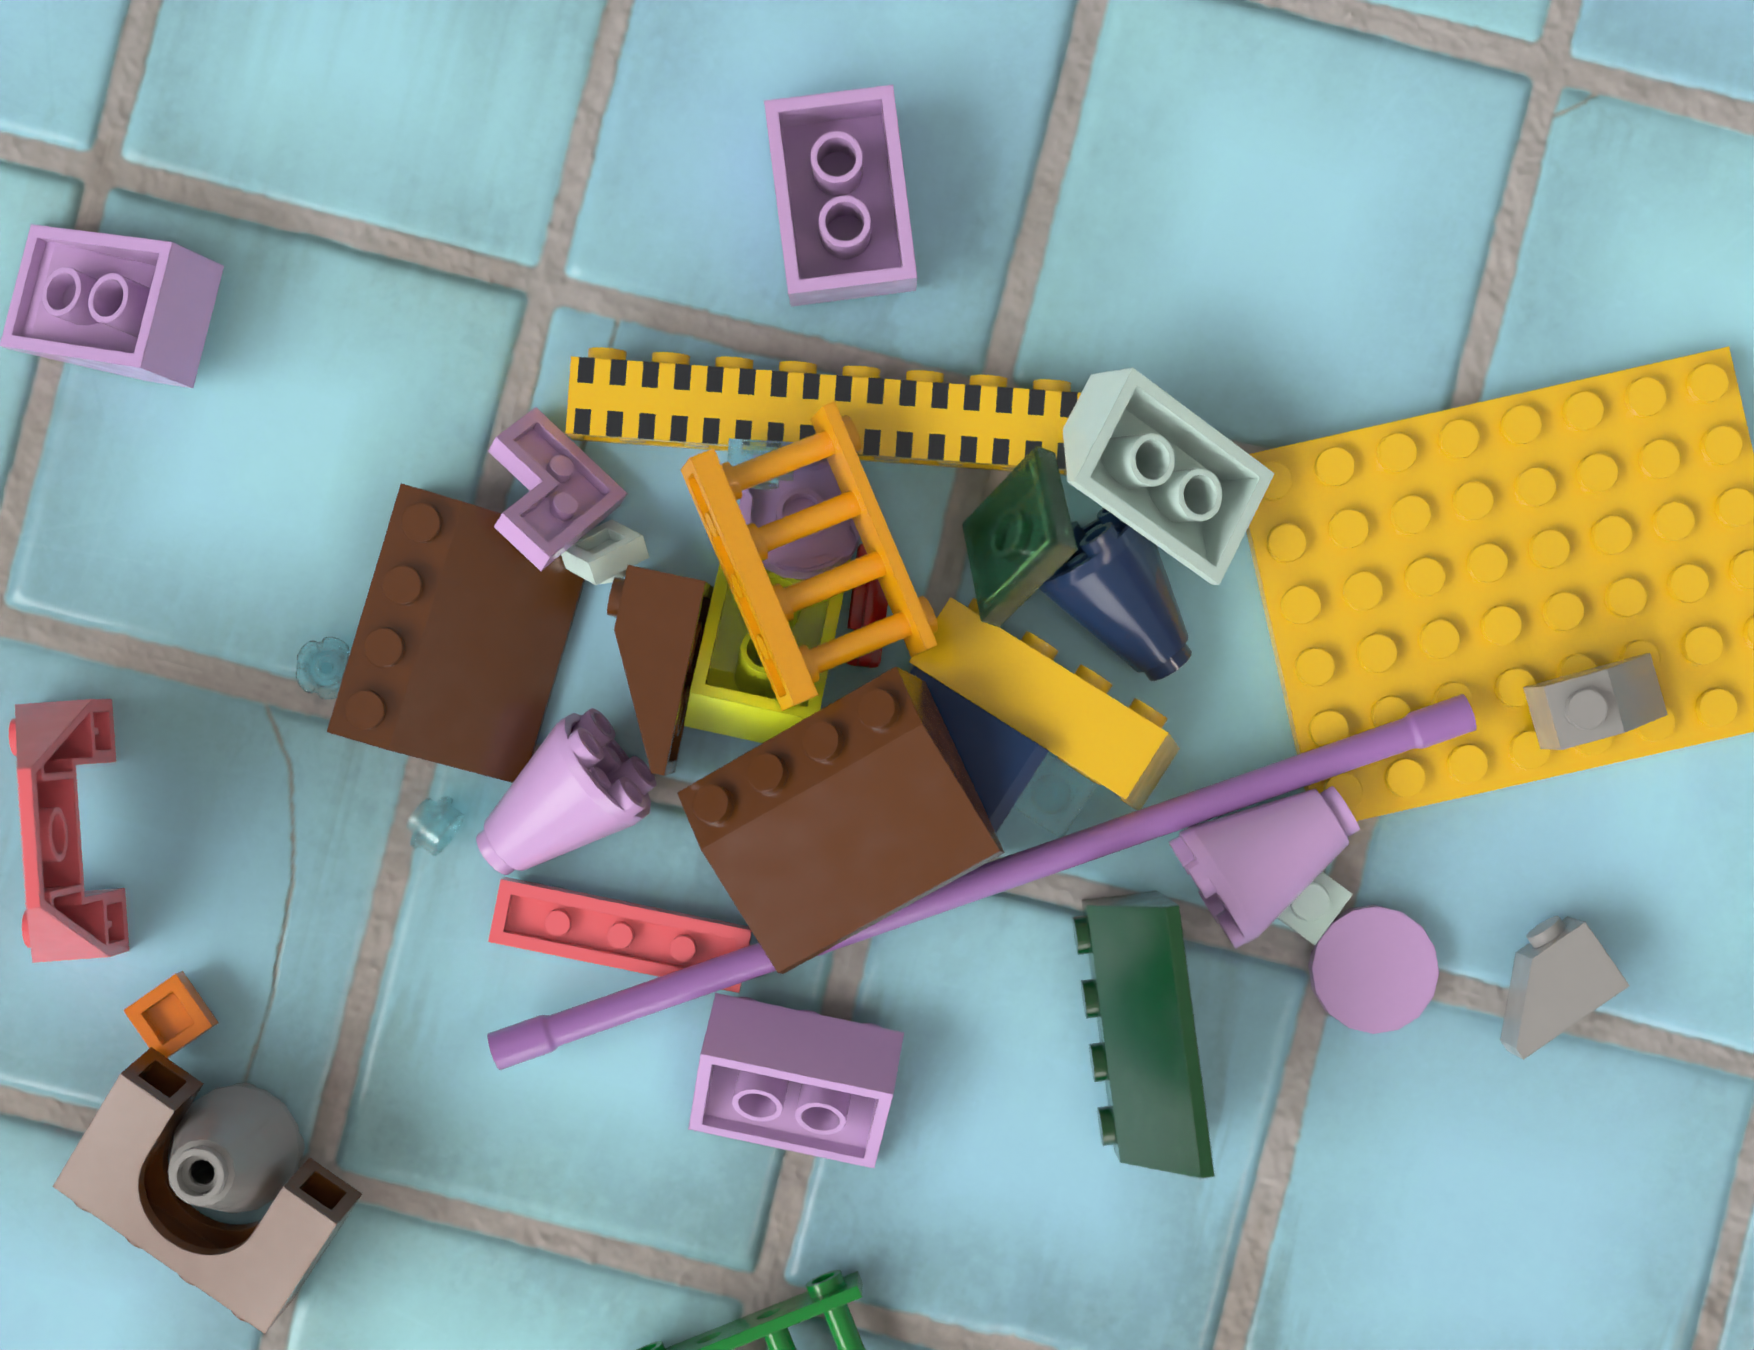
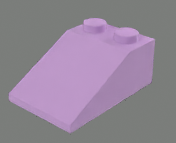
[0,224,224,388]

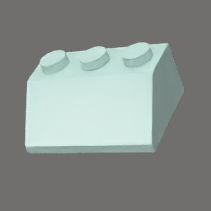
[1063,368,1275,585]

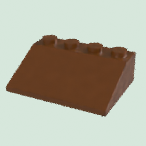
[327,483,585,783]
[677,666,1005,974]

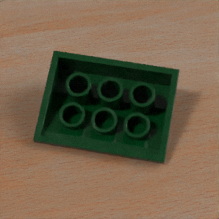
[1073,891,1215,1179]

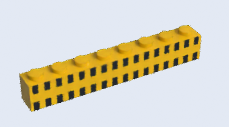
[565,347,1081,476]

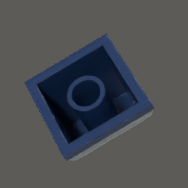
[910,666,1049,833]

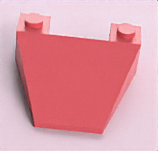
[9,699,129,963]

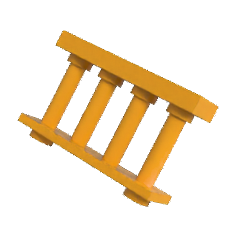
[680,401,938,711]

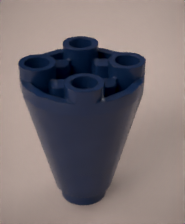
[1028,508,1192,681]

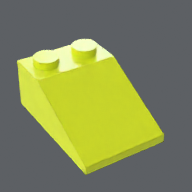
[684,558,851,743]

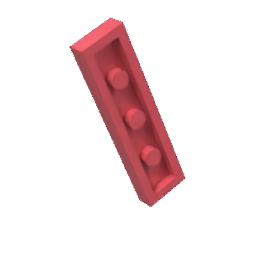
[488,877,752,993]

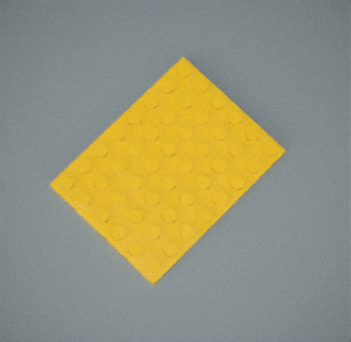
[1246,346,1754,821]

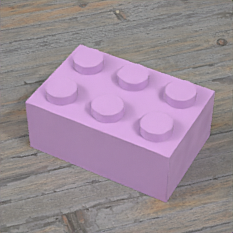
[764,85,917,307]

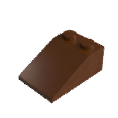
[607,565,714,776]

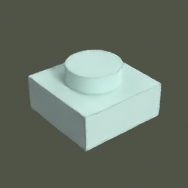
[561,519,650,585]
[1277,872,1353,945]

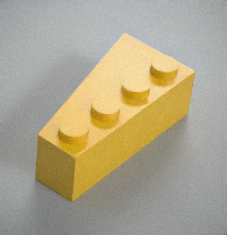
[909,597,1180,811]

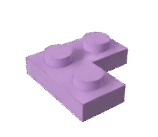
[488,407,628,571]

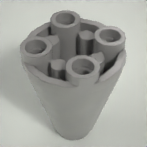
[168,1082,305,1214]

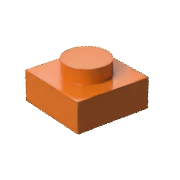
[123,971,219,1058]

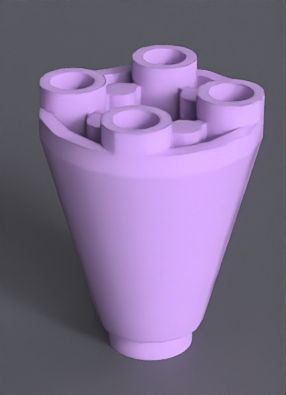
[476,708,657,875]
[1169,786,1360,949]

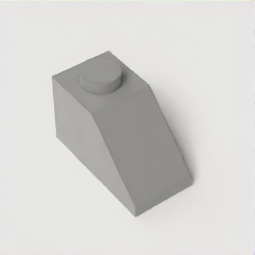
[1523,653,1668,750]
[1500,916,1630,1060]

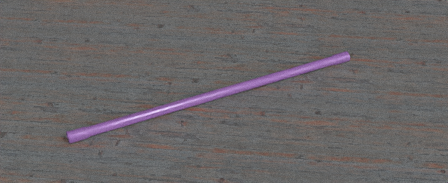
[487,694,1477,1070]

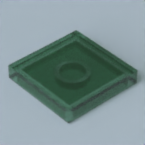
[962,446,1077,627]

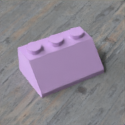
[688,993,904,1168]

